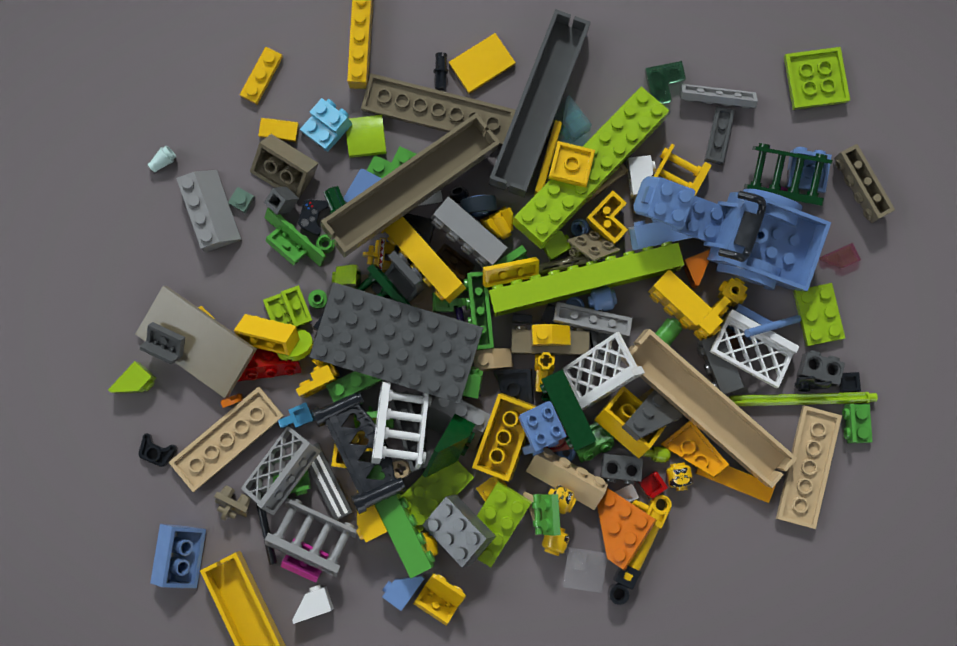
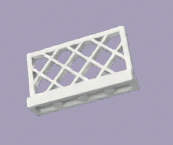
[710,310,799,388]
[562,332,645,410]

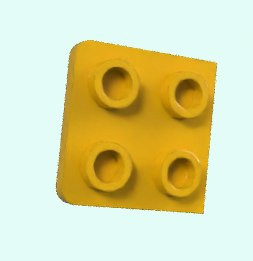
[413,574,466,625]

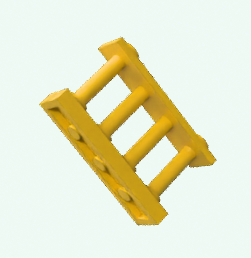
[633,144,712,213]

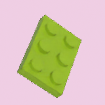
[793,283,845,347]

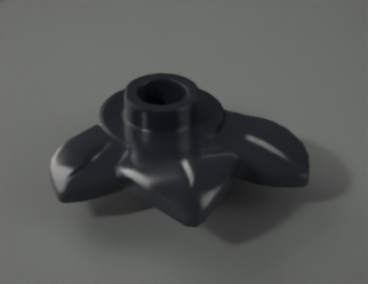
[794,376,832,392]

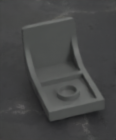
[371,251,424,303]

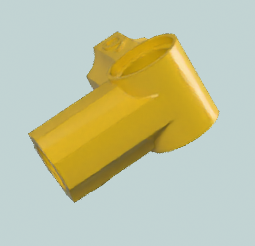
[534,352,555,392]

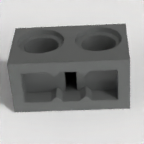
[797,350,845,386]
[600,454,643,485]

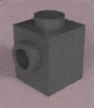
[264,187,299,215]

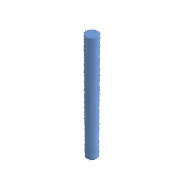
[744,315,801,337]

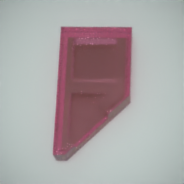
[819,243,861,268]

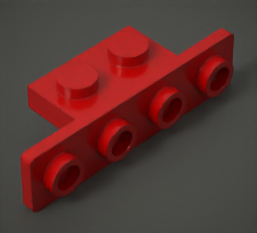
[238,348,301,382]

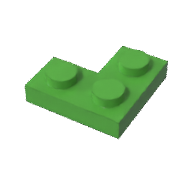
[367,146,416,178]

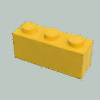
[234,314,300,356]

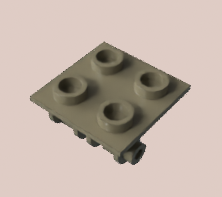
[567,230,620,261]

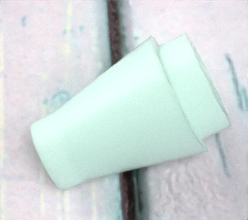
[148,146,176,173]

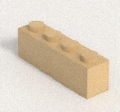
[526,447,608,510]

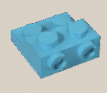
[300,98,352,152]

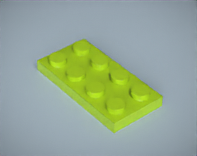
[401,461,474,533]
[477,481,532,568]

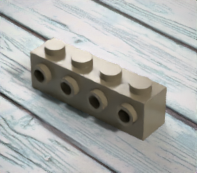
[834,144,895,223]

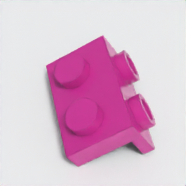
[280,538,329,583]

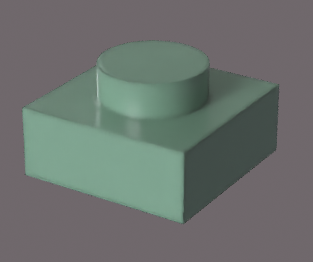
[228,187,255,213]

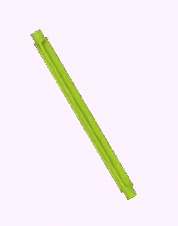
[728,392,878,406]

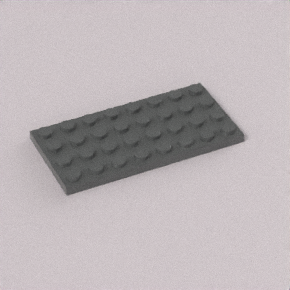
[310,282,484,403]

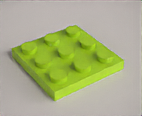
[784,47,850,110]

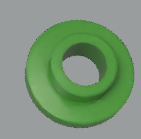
[316,234,335,253]
[308,290,328,309]

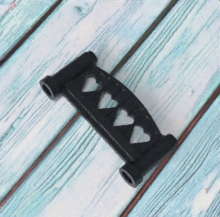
[311,392,406,515]

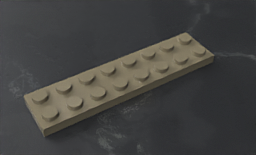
[361,73,516,146]

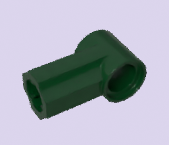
[323,186,346,214]

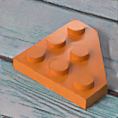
[597,488,657,570]

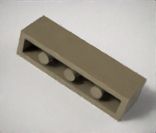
[511,326,589,356]

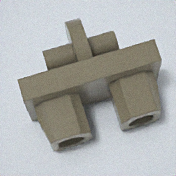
[214,485,251,521]

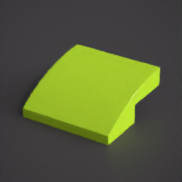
[346,115,387,158]
[263,285,312,328]

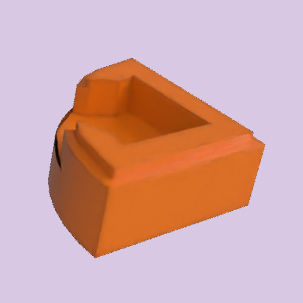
[221,393,243,408]

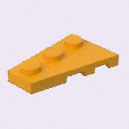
[661,421,729,478]

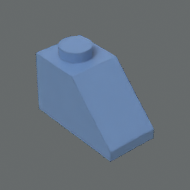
[382,574,425,611]

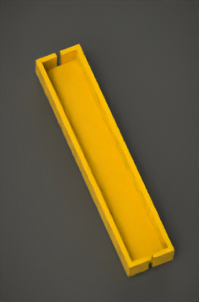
[200,551,286,646]

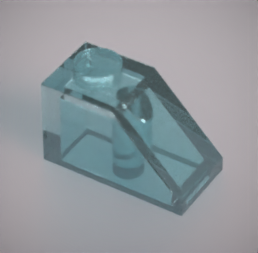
[561,95,592,143]

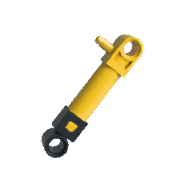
[608,494,672,605]

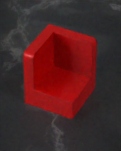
[638,471,668,499]

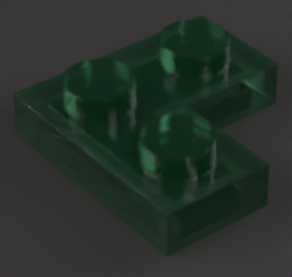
[644,61,686,104]

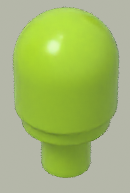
[643,446,671,463]

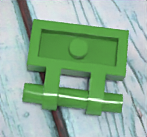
[532,494,561,536]

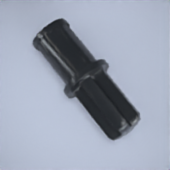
[433,52,448,91]

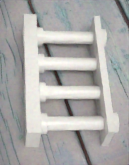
[371,382,432,469]

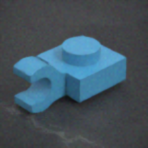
[278,403,314,428]

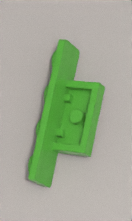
[264,208,326,266]

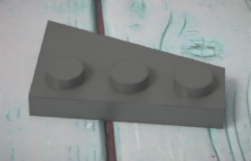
[622,390,683,441]

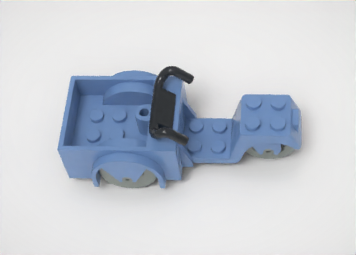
[633,176,831,291]

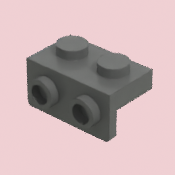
[140,322,185,364]

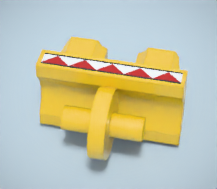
[362,238,394,273]

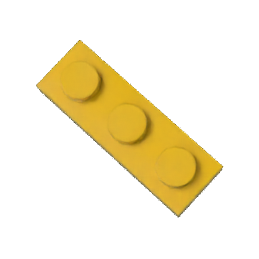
[240,46,283,105]
[482,257,539,288]

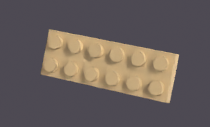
[168,387,284,492]
[776,405,842,529]

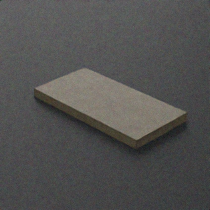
[135,286,257,398]

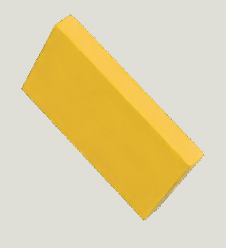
[449,33,516,94]

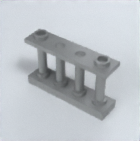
[265,498,357,577]

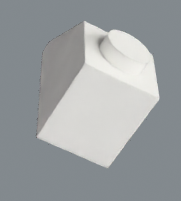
[626,155,656,199]
[292,584,334,624]

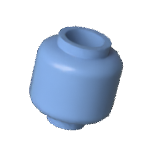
[588,286,617,312]

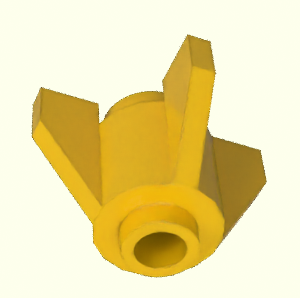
[480,206,513,240]

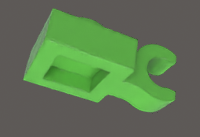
[432,293,466,312]

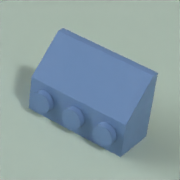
[150,524,206,588]

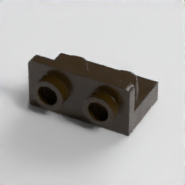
[436,243,475,282]

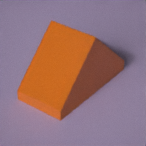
[683,249,710,289]

